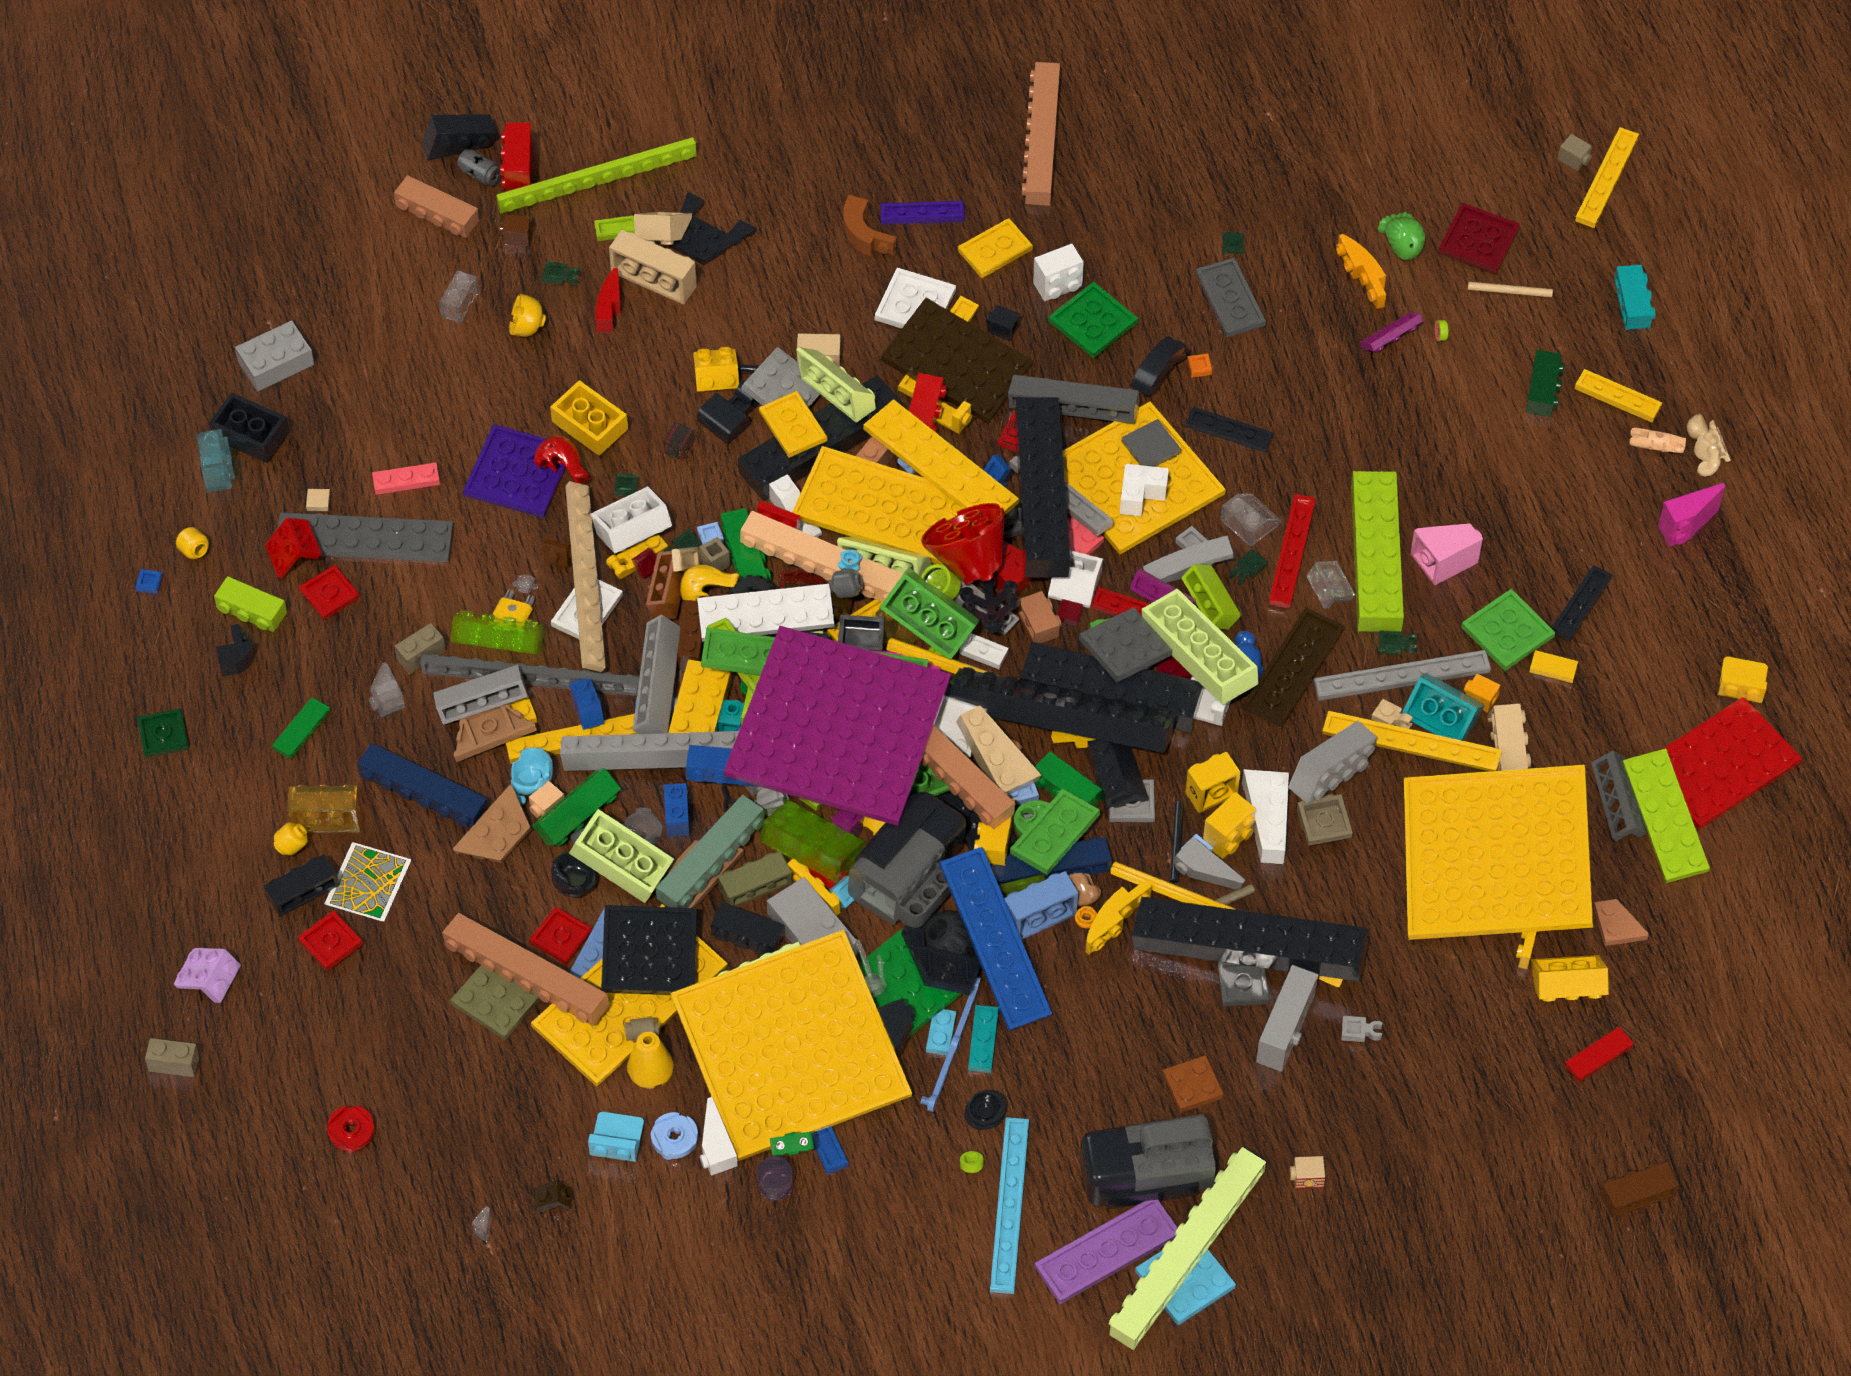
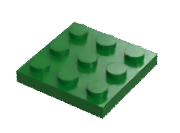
[1048,281,1138,359]

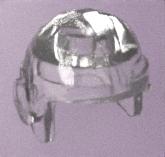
[623,808,662,846]

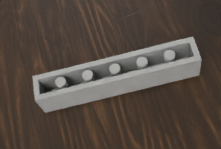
[633,614,680,734]

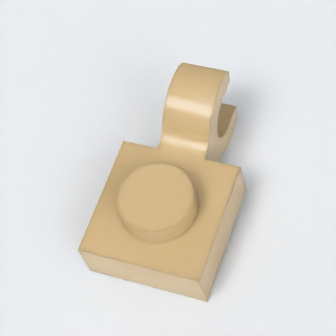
[1371,699,1413,729]

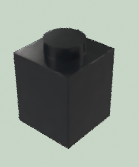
[986,305,1020,341]

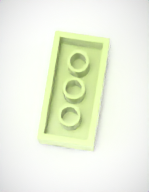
[569,809,674,903]

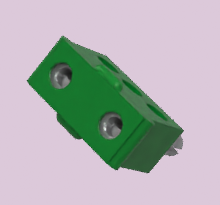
[769,1131,814,1157]

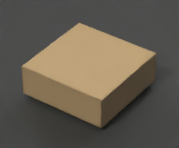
[306,489,330,511]

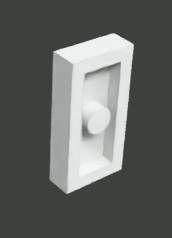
[959,633,1009,669]

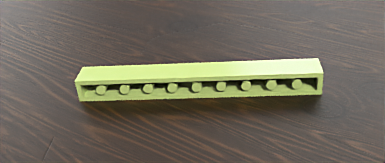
[1109,1147,1266,1350]

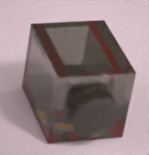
[663,422,695,461]

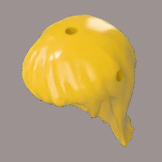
[680,565,740,601]

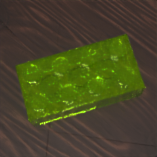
[759,799,864,882]

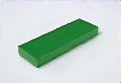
[272,698,331,759]

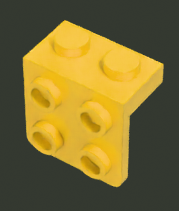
[693,347,739,392]
[1718,657,1768,703]

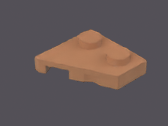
[1594,899,1649,946]

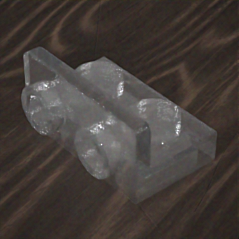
[1307,561,1355,609]

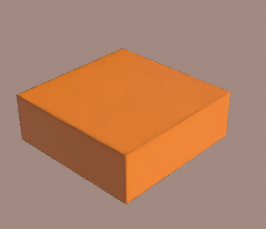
[1187,354,1212,378]

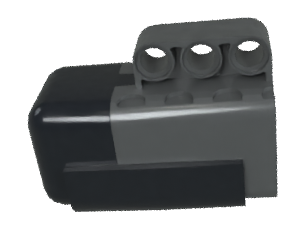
[848,791,966,928]
[1079,1114,1215,1210]

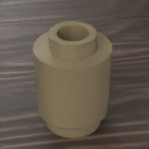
[625,1017,659,1043]

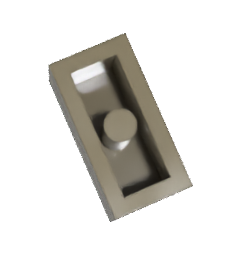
[394,623,446,675]
[145,1038,199,1077]

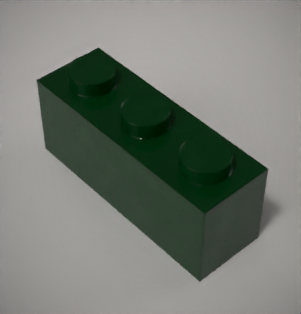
[1525,349,1564,417]

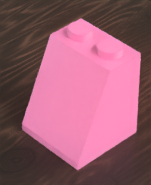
[1410,523,1483,585]

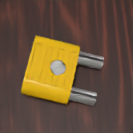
[490,589,535,631]

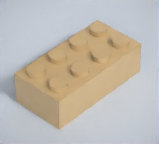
[609,230,697,304]

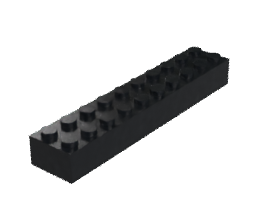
[1014,397,1070,577]
[948,667,1176,753]
[1132,896,1369,981]

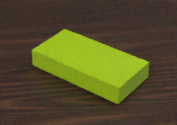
[594,215,635,241]

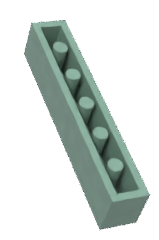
[656,795,765,908]

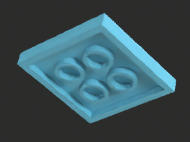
[1135,1250,1236,1326]

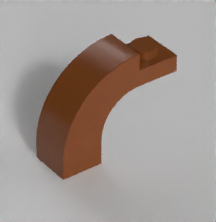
[843,195,896,256]

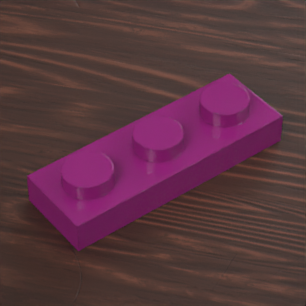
[1360,312,1423,352]
[1130,568,1196,604]

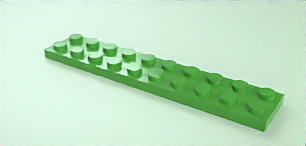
[701,628,928,675]

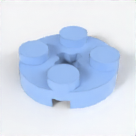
[651,1112,698,1160]

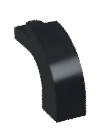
[1130,336,1192,396]

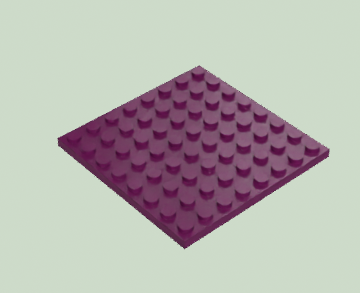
[724,626,951,826]

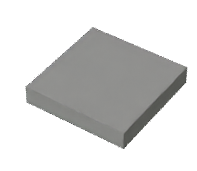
[1109,780,1155,822]

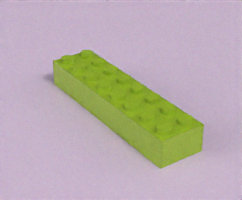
[1351,471,1404,632]

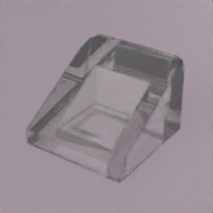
[472,1206,491,1242]

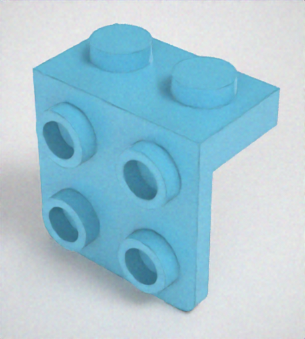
[588,1112,644,1162]

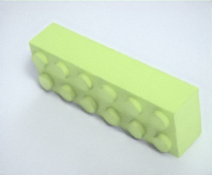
[1142,589,1258,705]

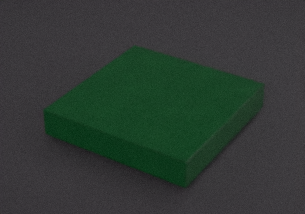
[137,708,189,758]

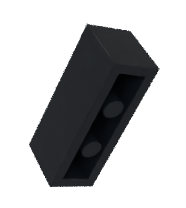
[264,854,340,917]
[711,902,785,956]

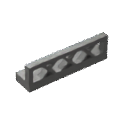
[1591,751,1647,841]

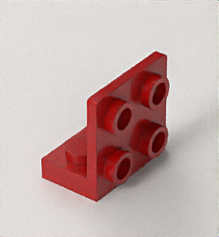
[265,517,322,578]

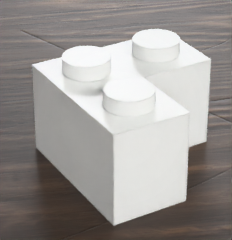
[1120,464,1169,516]

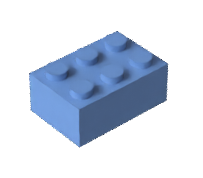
[1004,871,1078,940]

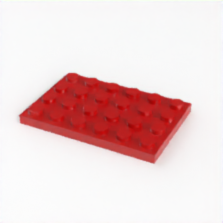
[1663,697,1802,830]

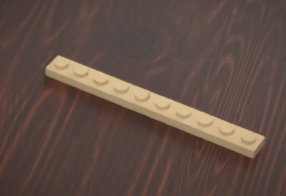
[565,481,606,672]

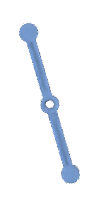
[921,977,982,1112]

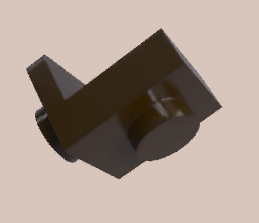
[533,1180,572,1213]

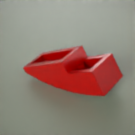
[595,268,621,333]

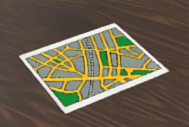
[325,842,411,922]

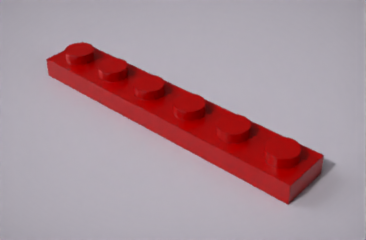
[1269,494,1316,609]

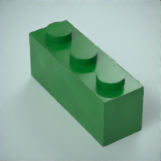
[1035,752,1102,807]

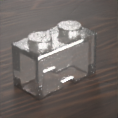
[440,270,479,323]

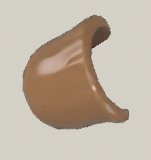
[1068,873,1101,907]

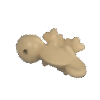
[1687,414,1731,477]

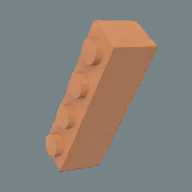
[394,175,479,238]

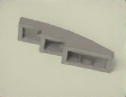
[1143,536,1233,583]

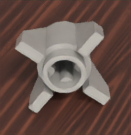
[754,787,795,819]

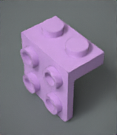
[174,948,241,1003]

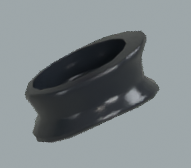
[964,1090,1006,1130]

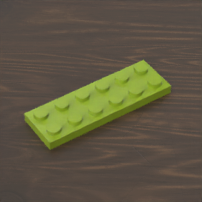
[1622,748,1710,883]

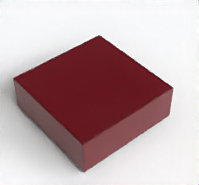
[631,548,656,579]
[1057,599,1083,626]

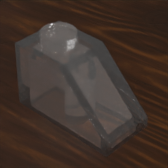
[369,662,405,717]

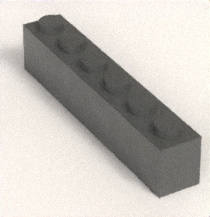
[1008,375,1140,424]

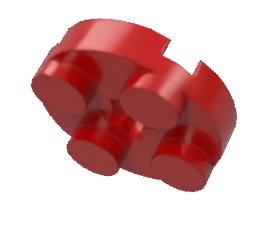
[327,1106,375,1153]

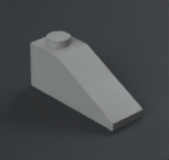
[1173,837,1245,890]

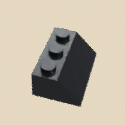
[1087,739,1149,810]

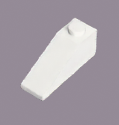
[769,474,822,538]
[700,1097,738,1176]

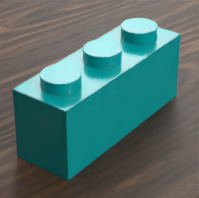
[1614,265,1655,330]

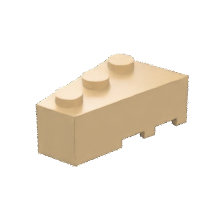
[1487,704,1531,771]

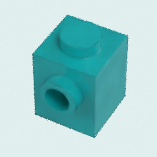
[718,700,744,732]

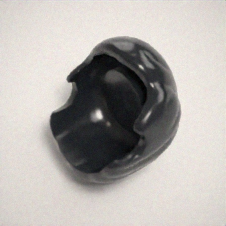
[551,852,597,898]

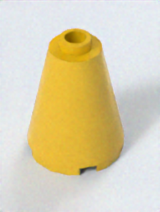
[627,1032,674,1089]

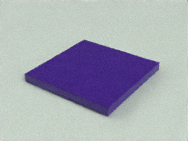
[463,424,566,518]

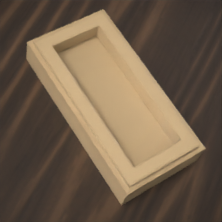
[672,547,700,571]

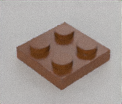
[1162,1055,1224,1113]

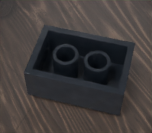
[208,392,289,463]

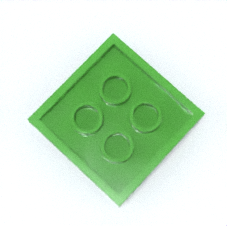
[1461,589,1555,671]

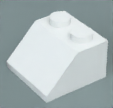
[934,696,987,758]

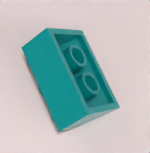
[1402,673,1485,741]

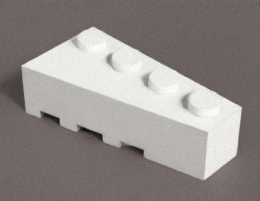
[1242,770,1289,864]

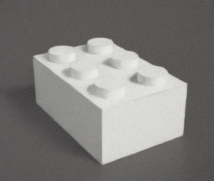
[591,487,672,553]

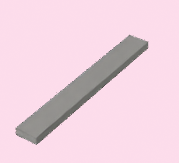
[1313,650,1491,701]

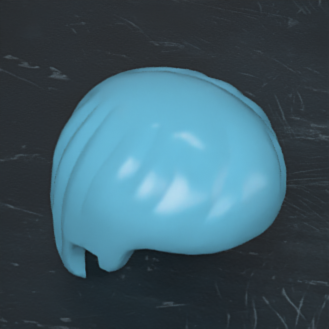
[511,747,553,795]

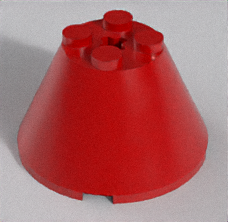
[921,503,1004,584]

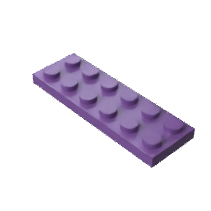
[1034,1199,1178,1304]

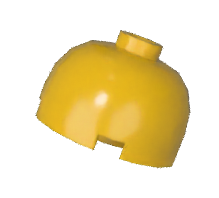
[509,294,546,337]

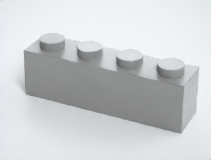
[433,665,528,725]

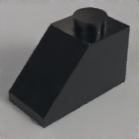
[877,998,915,1056]

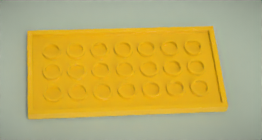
[793,446,963,567]
[531,904,728,1087]

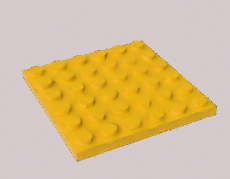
[1062,402,1226,555]

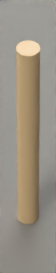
[1468,282,1553,298]

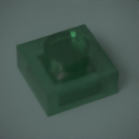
[1222,232,1244,254]
[614,473,638,497]

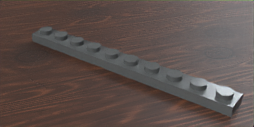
[420,654,640,696]

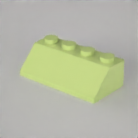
[796,347,876,422]
[837,537,931,576]

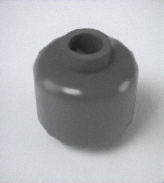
[829,568,863,599]

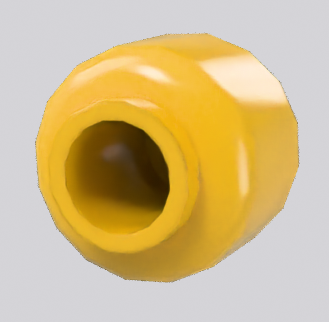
[176,527,209,559]
[274,822,308,856]

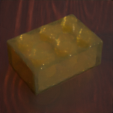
[287,785,361,833]

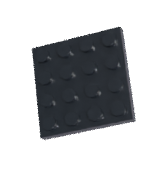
[601,905,697,995]

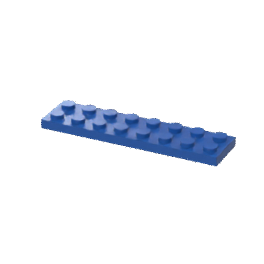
[939,847,1052,1032]

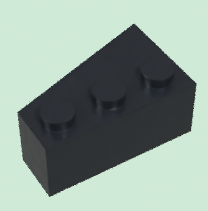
[422,114,496,161]

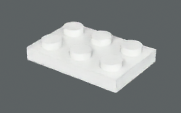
[551,579,623,639]

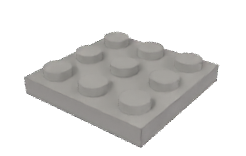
[741,347,821,408]

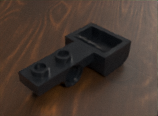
[697,380,759,445]
[838,615,885,651]

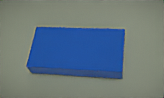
[812,1127,848,1174]

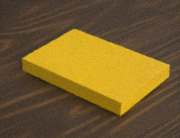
[958,218,1033,278]
[759,391,827,458]

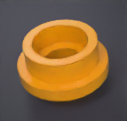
[1075,906,1097,928]

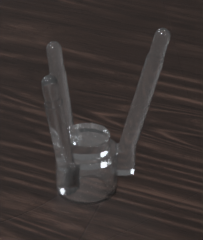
[856,939,887,997]

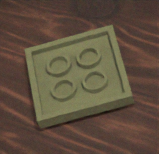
[450,965,541,1040]

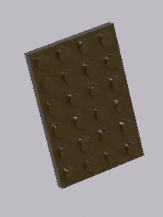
[880,297,1033,424]

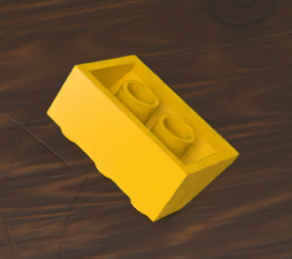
[1531,955,1608,1002]

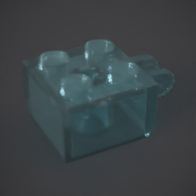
[196,429,235,493]

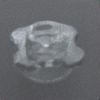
[512,575,538,593]

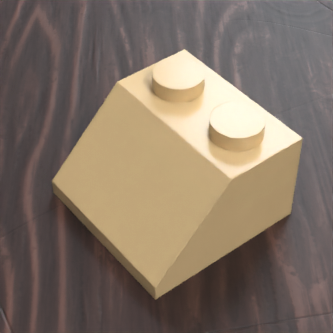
[634,212,692,245]

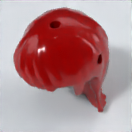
[534,436,590,484]

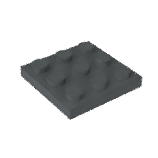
[1079,607,1172,682]

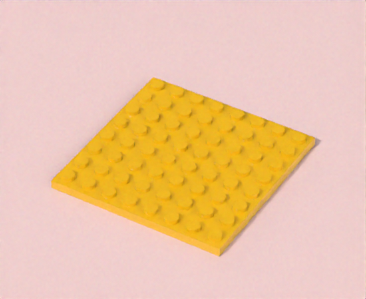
[1404,765,1593,940]
[671,930,912,1161]

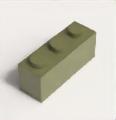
[718,851,792,907]

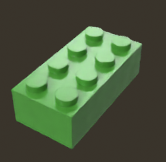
[879,568,979,660]

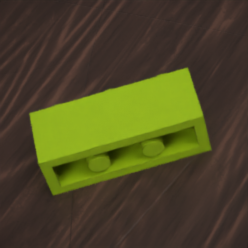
[1181,564,1241,630]
[214,576,287,632]

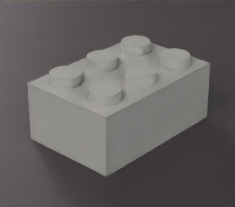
[235,321,314,392]

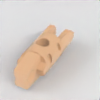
[1630,428,1686,453]

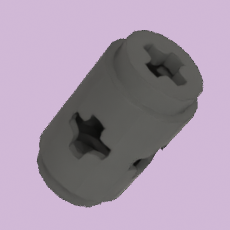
[457,149,501,186]

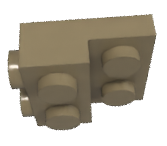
[1296,794,1353,846]

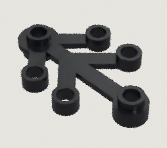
[960,573,1019,633]

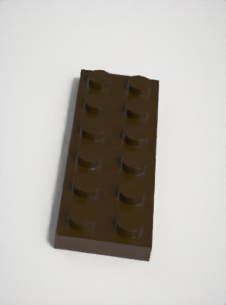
[1243,607,1344,728]

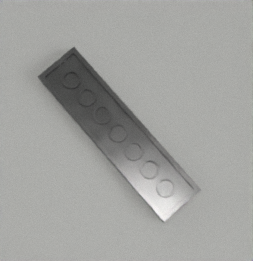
[278,513,454,562]

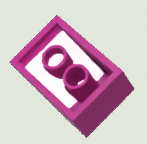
[1658,483,1725,546]

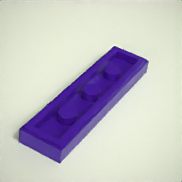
[880,201,964,225]

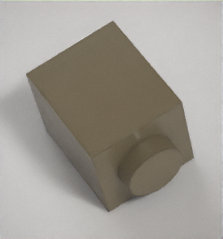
[1558,134,1592,171]
[699,537,730,571]

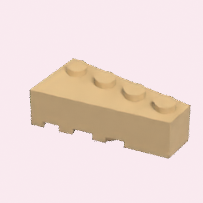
[956,706,1041,796]

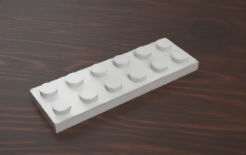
[697,584,834,642]

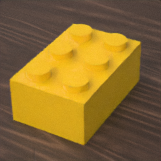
[550,380,628,456]

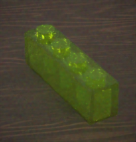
[450,610,544,654]

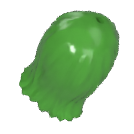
[1378,212,1425,261]

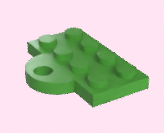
[1010,789,1100,875]

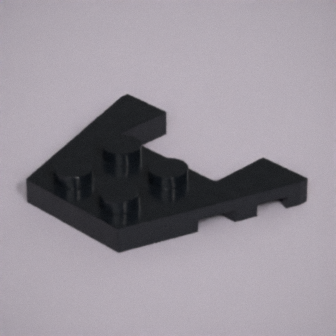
[669,192,756,265]
[901,925,981,995]

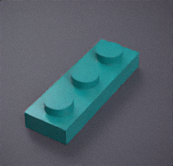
[968,1005,999,1073]

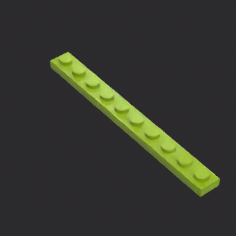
[496,137,697,214]

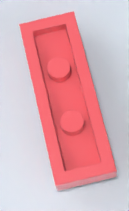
[372,463,440,495]

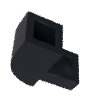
[216,624,254,677]

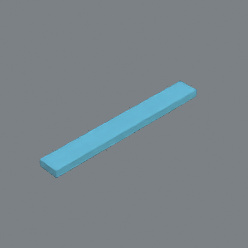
[990,1117,1029,1294]

